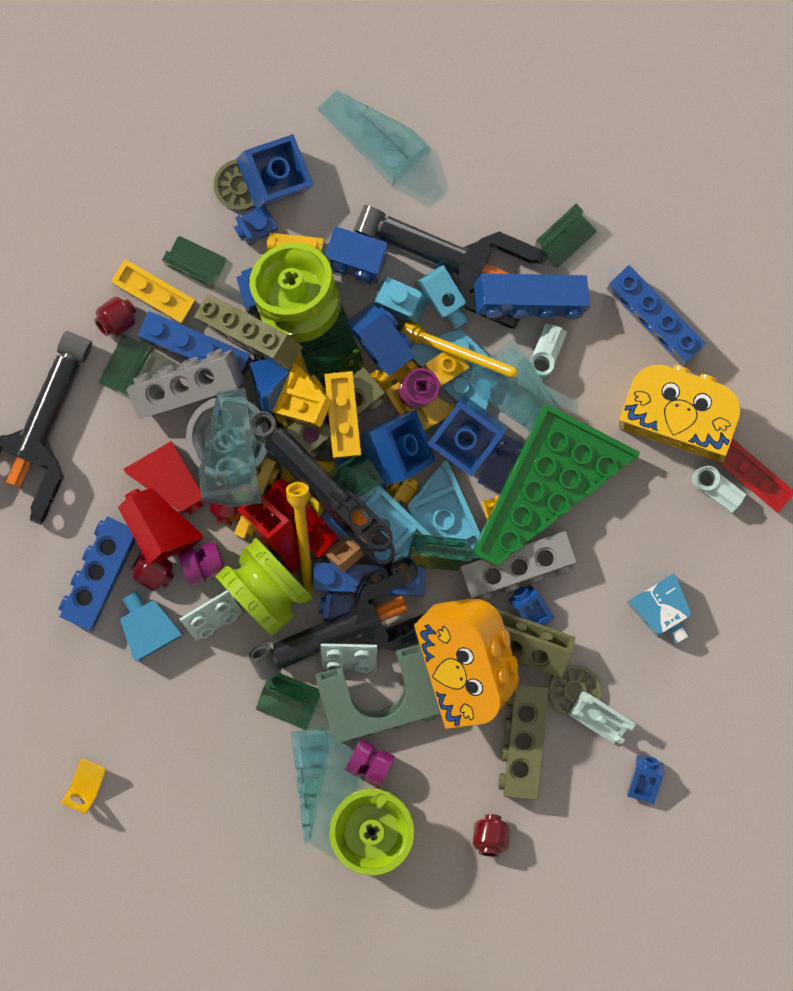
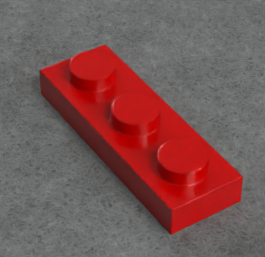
[717,438,793,514]
[265,478,339,558]

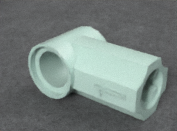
[527,323,567,381]
[691,466,747,513]

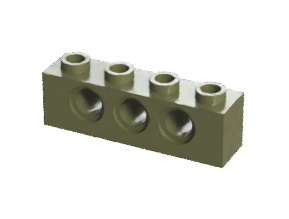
[194,294,303,371]
[286,367,385,458]
[495,608,576,678]
[498,685,549,800]

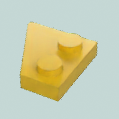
[272,363,331,428]

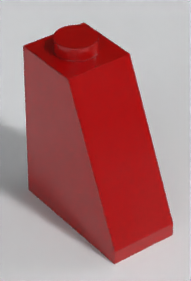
[124,441,207,515]
[118,488,204,564]
[237,491,313,574]

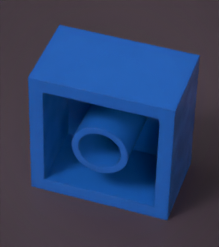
[236,134,314,210]
[325,226,388,285]
[345,303,415,376]
[428,394,508,477]
[361,410,436,486]

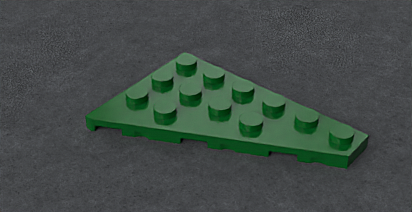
[471,404,640,566]

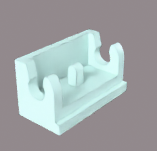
[568,691,636,744]

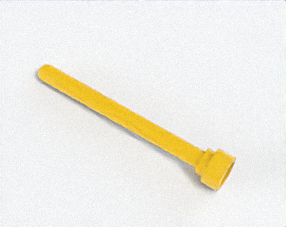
[401,321,518,378]
[286,482,313,594]

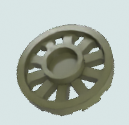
[214,160,255,211]
[549,665,601,717]

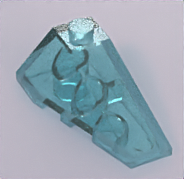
[318,90,431,186]
[464,340,562,431]
[199,388,262,507]
[291,727,334,844]

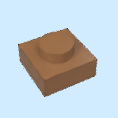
[324,536,364,573]

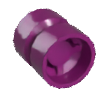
[398,368,440,409]
[178,540,225,587]
[345,739,395,788]

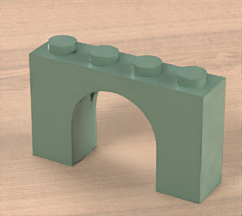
[315,644,441,744]

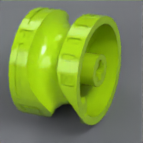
[249,243,341,343]
[215,538,313,637]
[329,788,414,875]

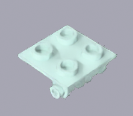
[180,590,244,641]
[321,643,378,673]

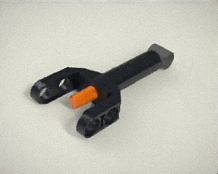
[353,205,548,329]
[0,331,93,525]
[250,411,396,566]
[248,558,425,680]

